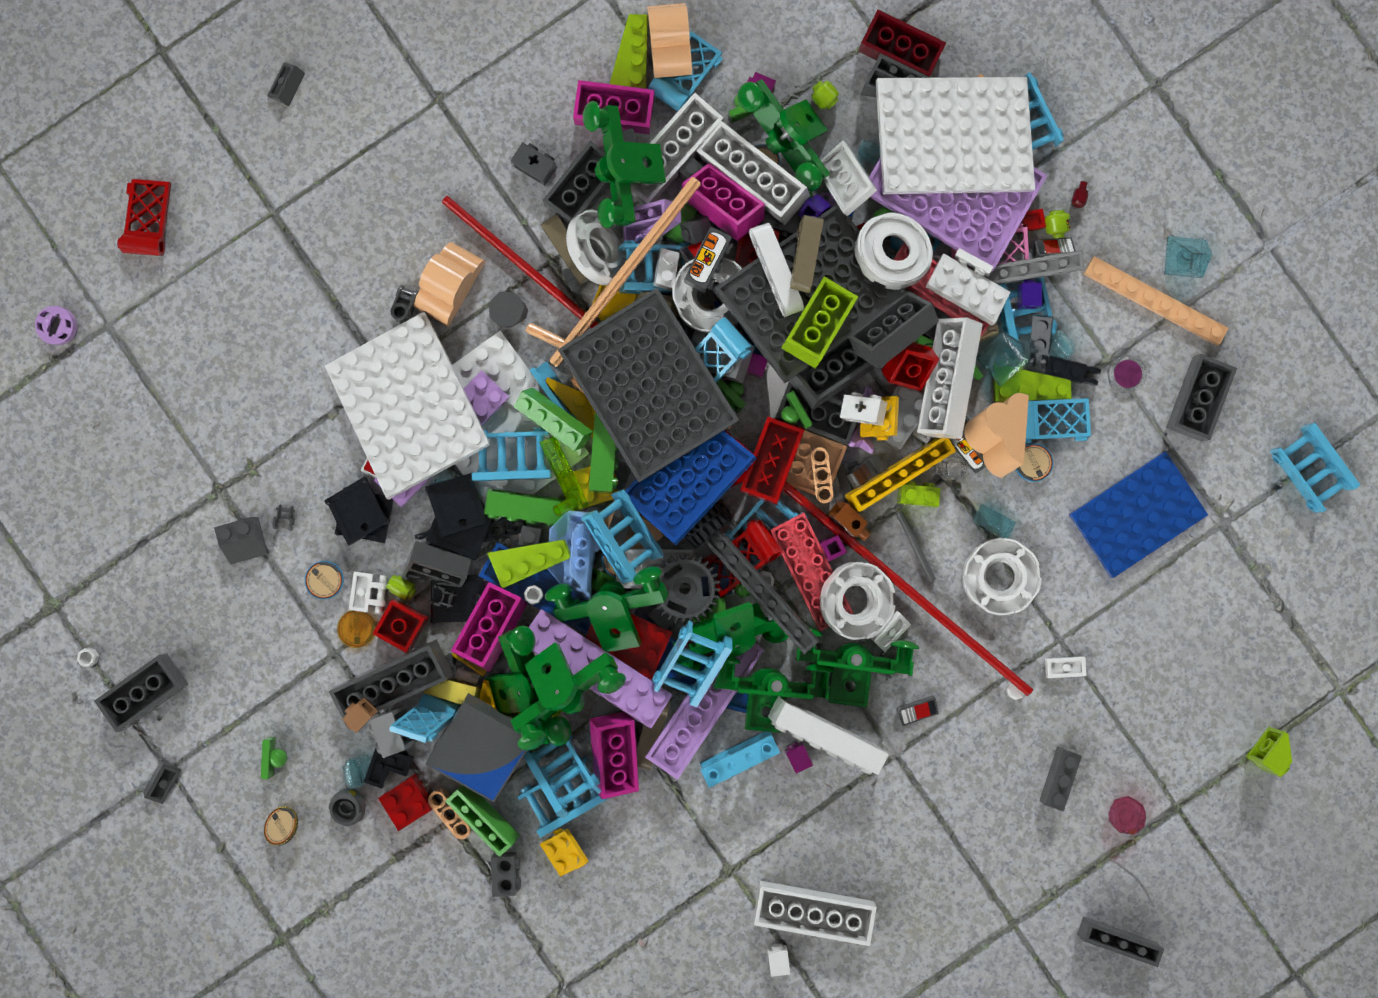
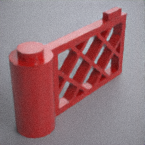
[117,179,171,256]
[702,519,783,597]

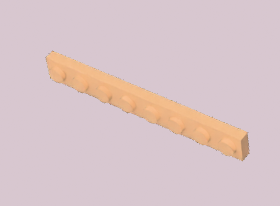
[1083,256,1229,346]

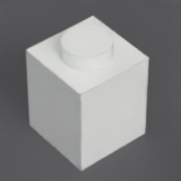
[767,943,790,977]

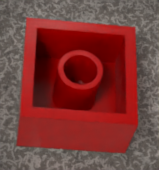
[881,342,939,391]
[372,599,429,653]
[378,773,432,831]

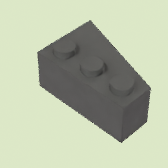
[860,53,930,98]
[401,541,471,587]

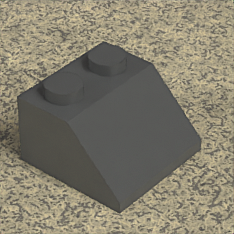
[214,517,268,564]

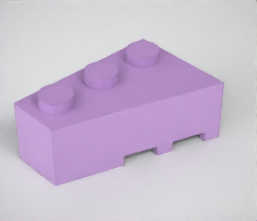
[623,199,681,244]

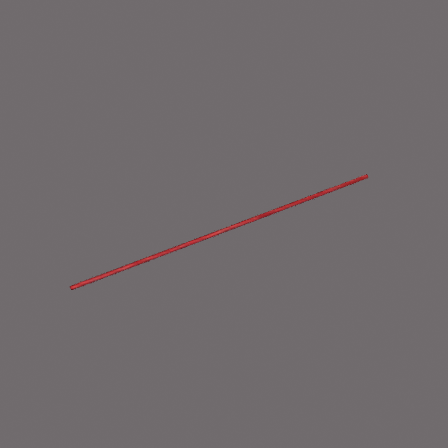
[442,195,1033,696]

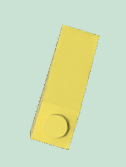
[423,679,482,704]

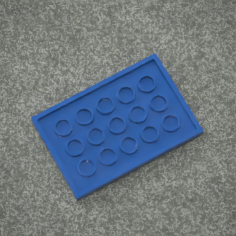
[625,431,756,545]
[1069,451,1208,578]

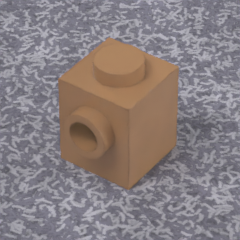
[342,698,378,733]

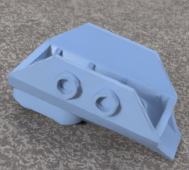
[548,510,600,601]

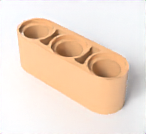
[811,446,833,503]
[428,788,472,839]

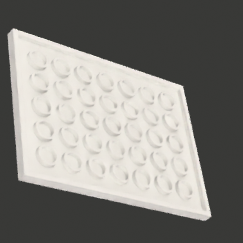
[876,77,1035,194]
[325,311,491,499]
[452,331,590,521]

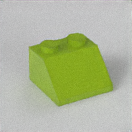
[1246,726,1293,778]

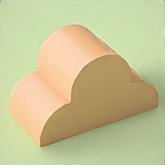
[647,3,692,78]
[414,242,486,327]
[964,393,1029,478]

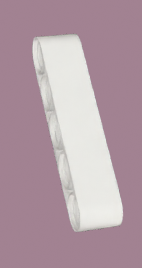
[749,223,804,317]

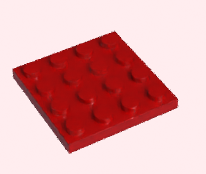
[585,614,672,680]

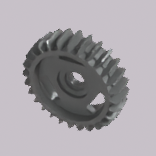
[655,553,721,625]

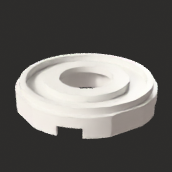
[566,210,626,286]
[854,213,933,290]
[672,257,742,333]
[962,538,1042,615]
[820,562,895,640]

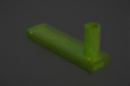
[539,436,589,516]

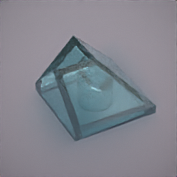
[1164,236,1212,278]
[976,332,1029,386]

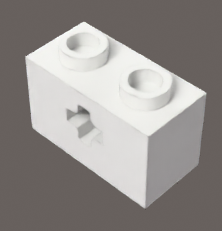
[840,392,887,426]

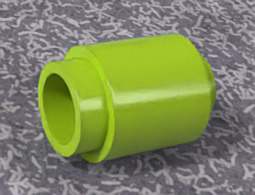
[386,575,417,601]

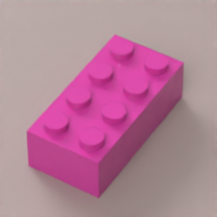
[573,80,655,135]
[682,163,765,241]
[451,582,527,672]
[590,712,639,799]

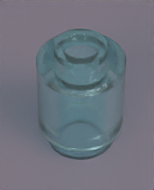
[857,139,880,165]
[1051,329,1075,359]
[342,758,365,789]

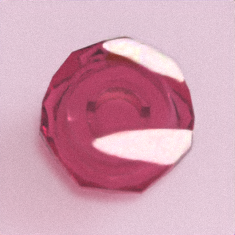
[1108,796,1146,835]

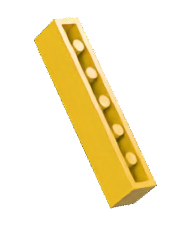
[844,438,956,512]

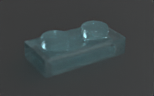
[972,504,1016,539]

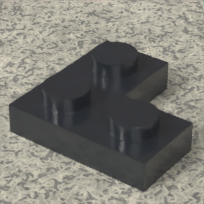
[363,748,414,789]

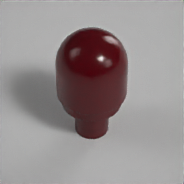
[1071,181,1089,208]

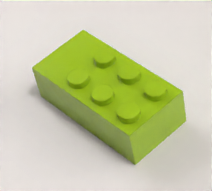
[781,276,858,368]

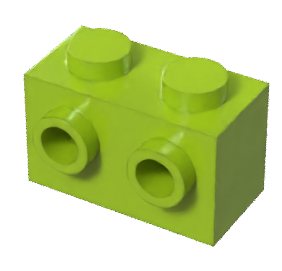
[897,481,941,508]

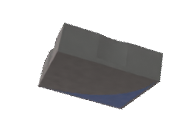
[426,693,527,803]

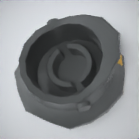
[489,291,528,328]
[329,789,366,827]

